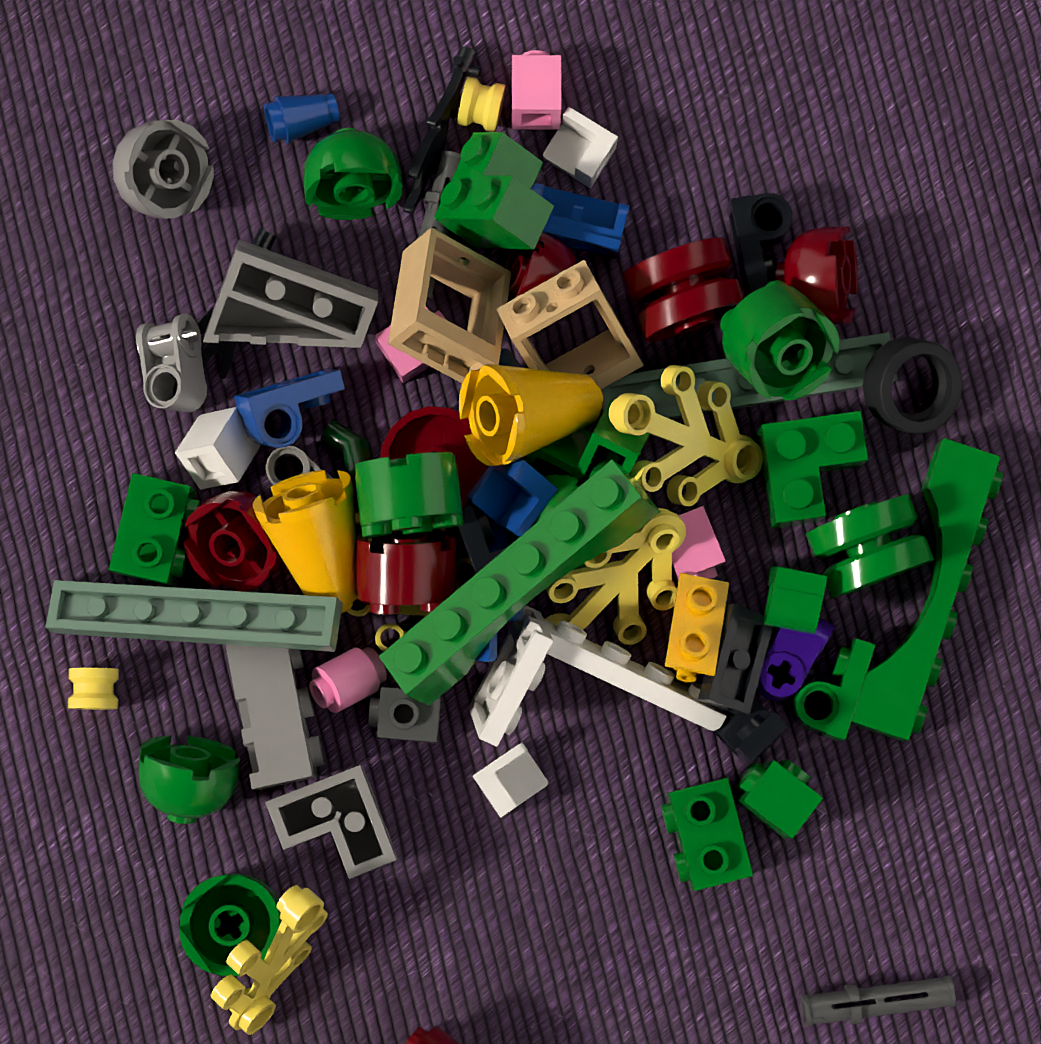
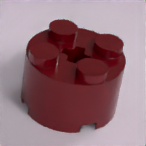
[355,531,457,614]

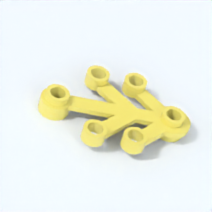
[609,365,763,506]
[545,508,686,645]
[211,885,328,1035]

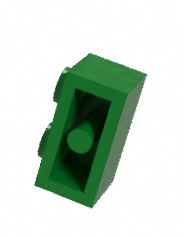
[108,473,201,587]
[735,759,823,839]
[661,778,753,891]

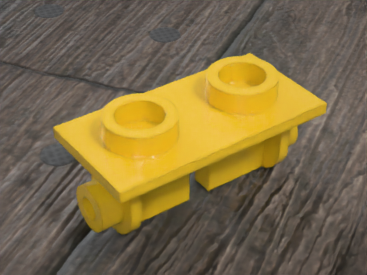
[665,573,729,682]

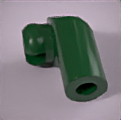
[320,419,373,490]

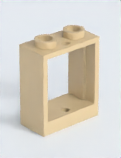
[388,227,511,383]
[497,260,644,389]

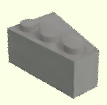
[203,239,378,348]
[226,645,325,790]

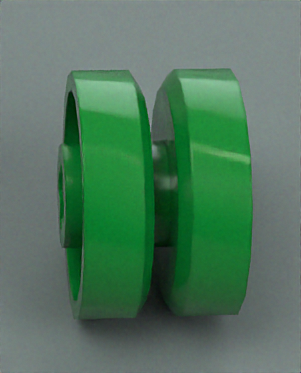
[806,494,934,599]

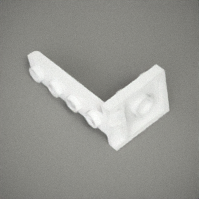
[468,605,727,747]

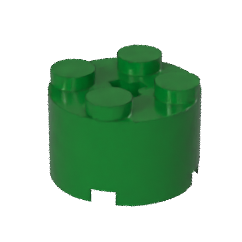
[720,280,840,401]
[355,452,463,537]
[179,873,282,976]

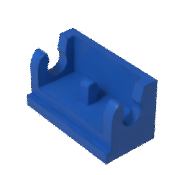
[532,182,630,259]

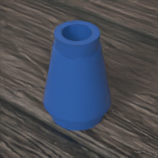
[264,93,339,144]

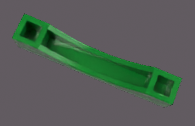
[851,438,1003,742]
[379,460,660,706]

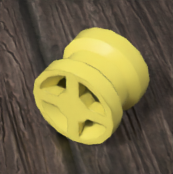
[457,76,506,132]
[68,668,119,710]

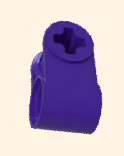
[757,618,835,702]

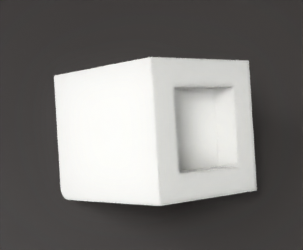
[543,107,618,188]
[175,407,260,490]
[473,742,548,818]

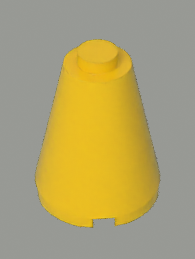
[459,364,603,466]
[253,470,357,613]

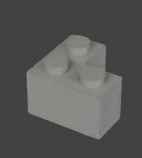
[265,765,398,879]

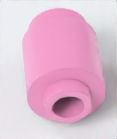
[309,647,387,713]

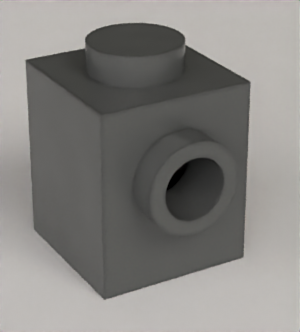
[368,687,442,743]

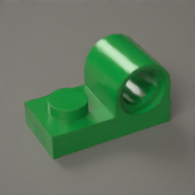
[764,566,828,634]
[791,638,875,741]

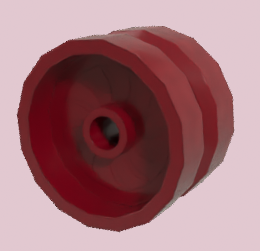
[622,237,745,342]
[380,406,489,508]

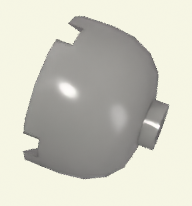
[112,120,214,219]

